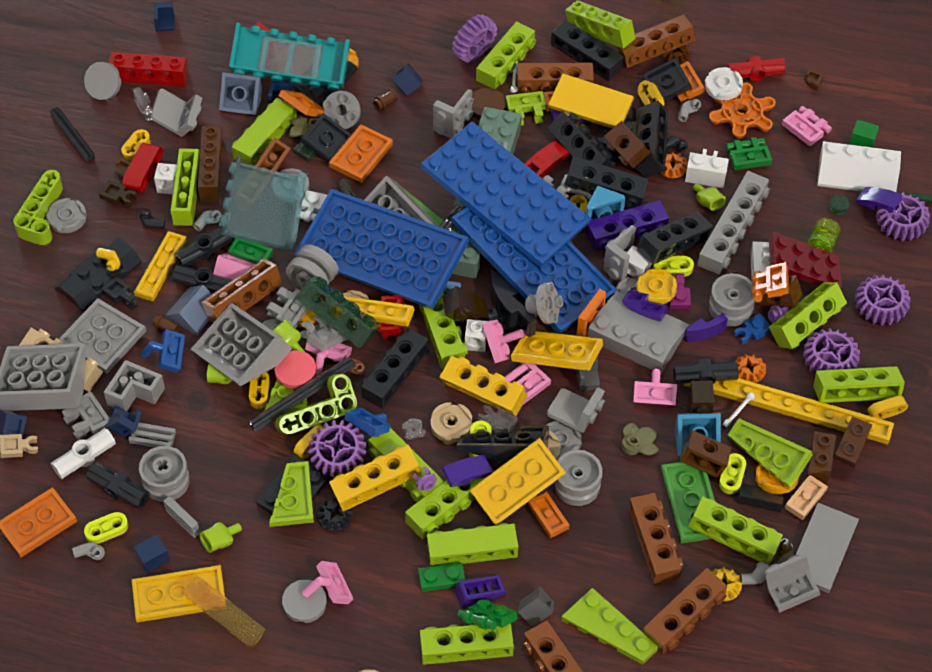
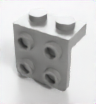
[150,89,202,137]
[433,89,474,138]
[603,225,636,282]
[547,387,605,433]
[764,554,820,613]

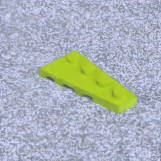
[728,418,813,489]
[561,588,659,665]

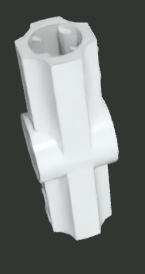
[51,428,116,479]

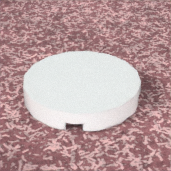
[705,67,743,100]

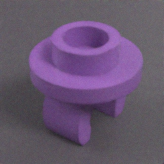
[768,305,789,323]
[413,467,437,491]

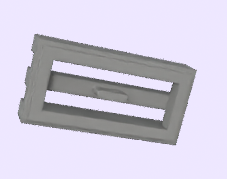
[129,423,176,448]
[163,497,200,539]

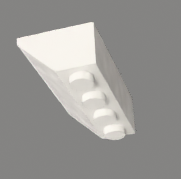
[817,141,901,192]

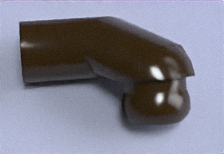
[772,538,794,565]

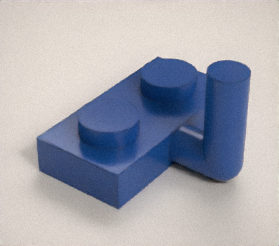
[141,329,185,373]
[345,408,391,437]

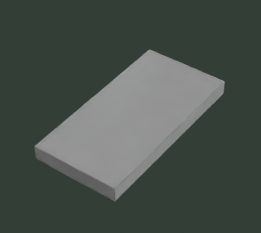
[796,503,859,593]

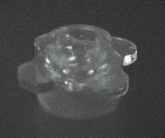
[402,418,425,440]

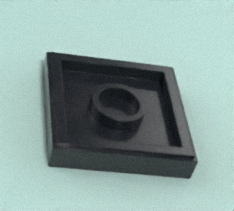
[643,58,692,103]
[300,113,351,163]

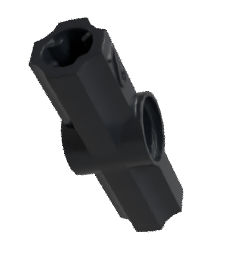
[174,225,235,267]
[172,264,232,293]
[673,359,738,384]
[86,462,150,509]

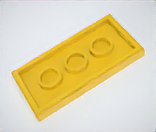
[548,74,634,129]
[511,331,603,371]
[470,438,566,525]
[132,565,226,623]

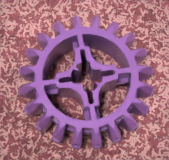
[452,14,497,63]
[876,192,930,242]
[854,274,911,326]
[803,328,860,372]
[308,420,366,478]

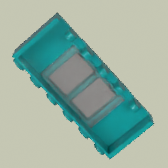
[229,23,350,90]

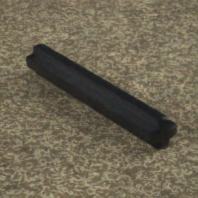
[50,107,95,162]

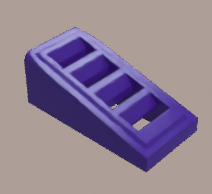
[455,575,506,608]

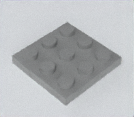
[59,298,146,374]

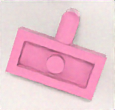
[482,319,524,363]
[305,342,352,377]
[633,368,677,406]
[302,561,354,604]

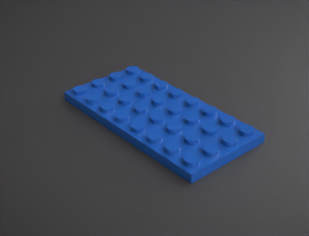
[420,122,592,268]
[294,189,470,310]
[451,207,617,334]

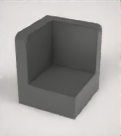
[576,358,600,391]
[518,587,555,627]

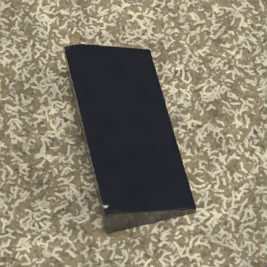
[738,483,784,512]

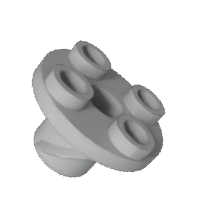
[323,91,361,129]
[525,282,563,324]

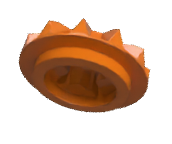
[660,151,688,178]
[736,353,766,383]

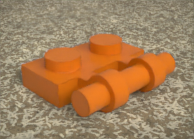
[752,262,789,302]

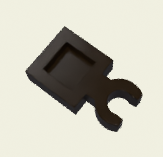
[99,180,137,207]

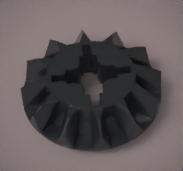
[318,498,353,531]

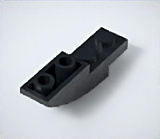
[490,269,537,337]

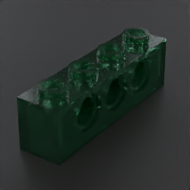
[296,276,380,349]

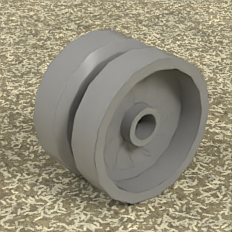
[286,244,339,296]
[709,273,755,326]
[139,446,190,502]
[554,450,602,506]

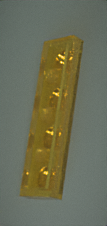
[182,575,266,649]

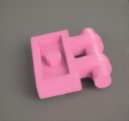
[782,106,832,146]

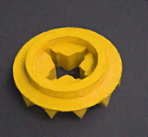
[713,567,742,601]

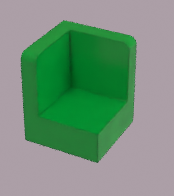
[849,120,879,148]

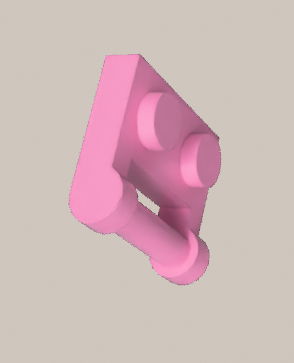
[501,362,551,405]

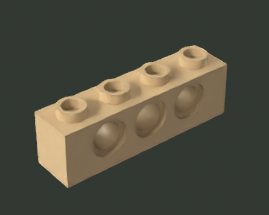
[19,328,103,392]

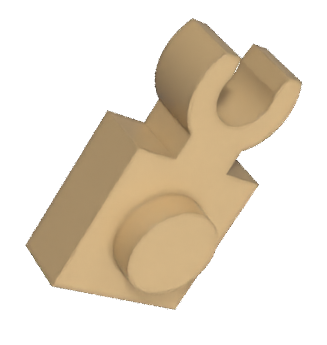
[0,434,38,458]

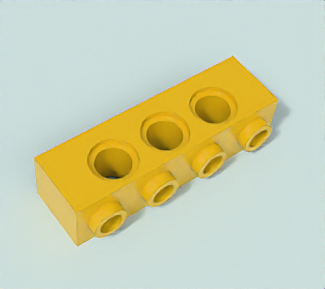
[440,356,528,417]
[329,445,422,512]

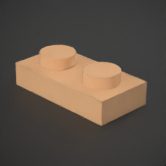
[785,475,828,520]

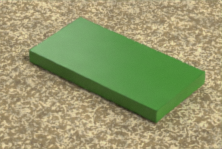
[661,462,718,544]

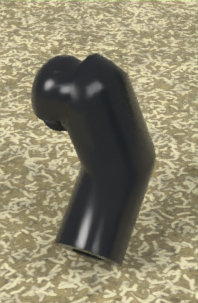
[666,136,688,152]
[140,208,165,230]

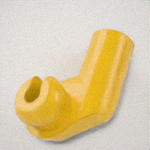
[96,248,120,271]

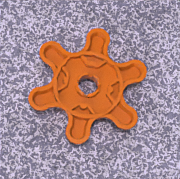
[709,83,776,139]

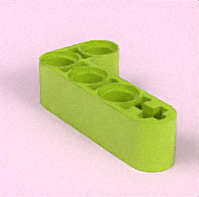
[13,170,63,245]
[275,374,357,434]

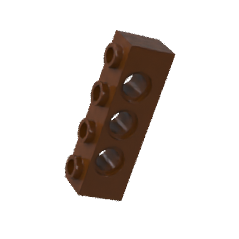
[198,126,223,202]

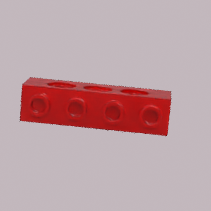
[109,52,188,87]

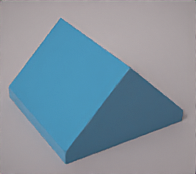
[584,186,625,232]
[674,413,721,456]

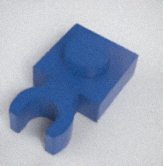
[734,313,771,345]

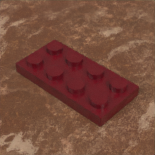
[769,232,842,289]

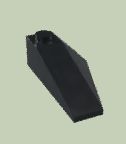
[456,425,549,463]

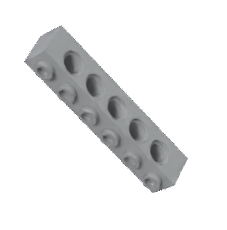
[698,171,770,275]

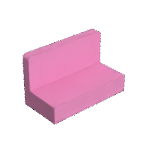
[213,253,255,280]

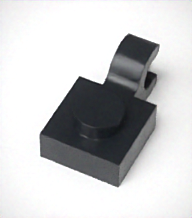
[101,276,138,310]

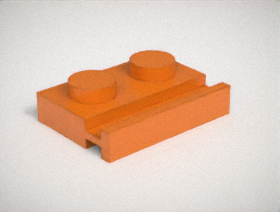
[677,61,706,104]

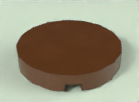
[471,88,506,118]

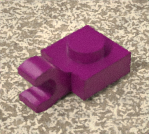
[670,273,691,310]

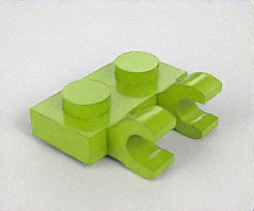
[505,91,546,126]

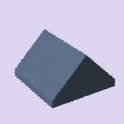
[219,72,263,115]
[165,285,212,336]

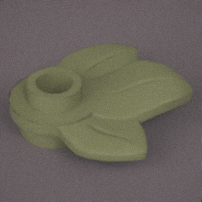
[289,117,318,137]
[621,423,659,455]

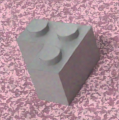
[104,360,165,411]

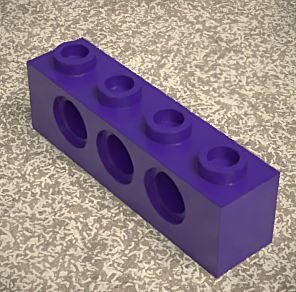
[585,200,669,251]

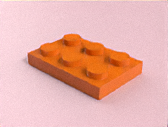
[329,124,393,183]
[0,487,77,557]

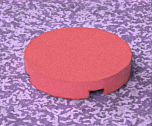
[274,350,317,389]

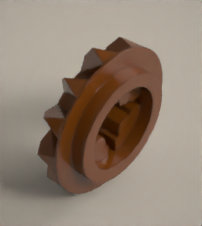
[661,45,691,64]

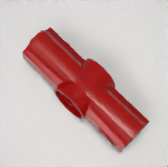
[727,56,786,81]

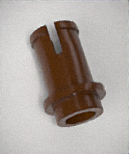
[373,89,398,110]
[152,314,180,333]

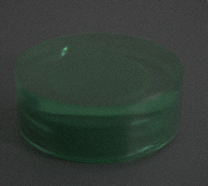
[829,195,850,215]

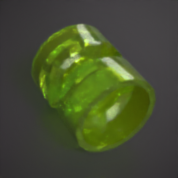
[807,218,841,253]

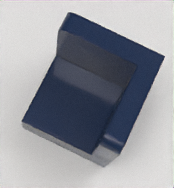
[154,2,175,32]
[393,63,423,96]
[268,79,293,104]
[106,406,142,438]
[0,410,27,437]
[134,534,170,573]

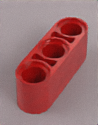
[122,142,163,193]

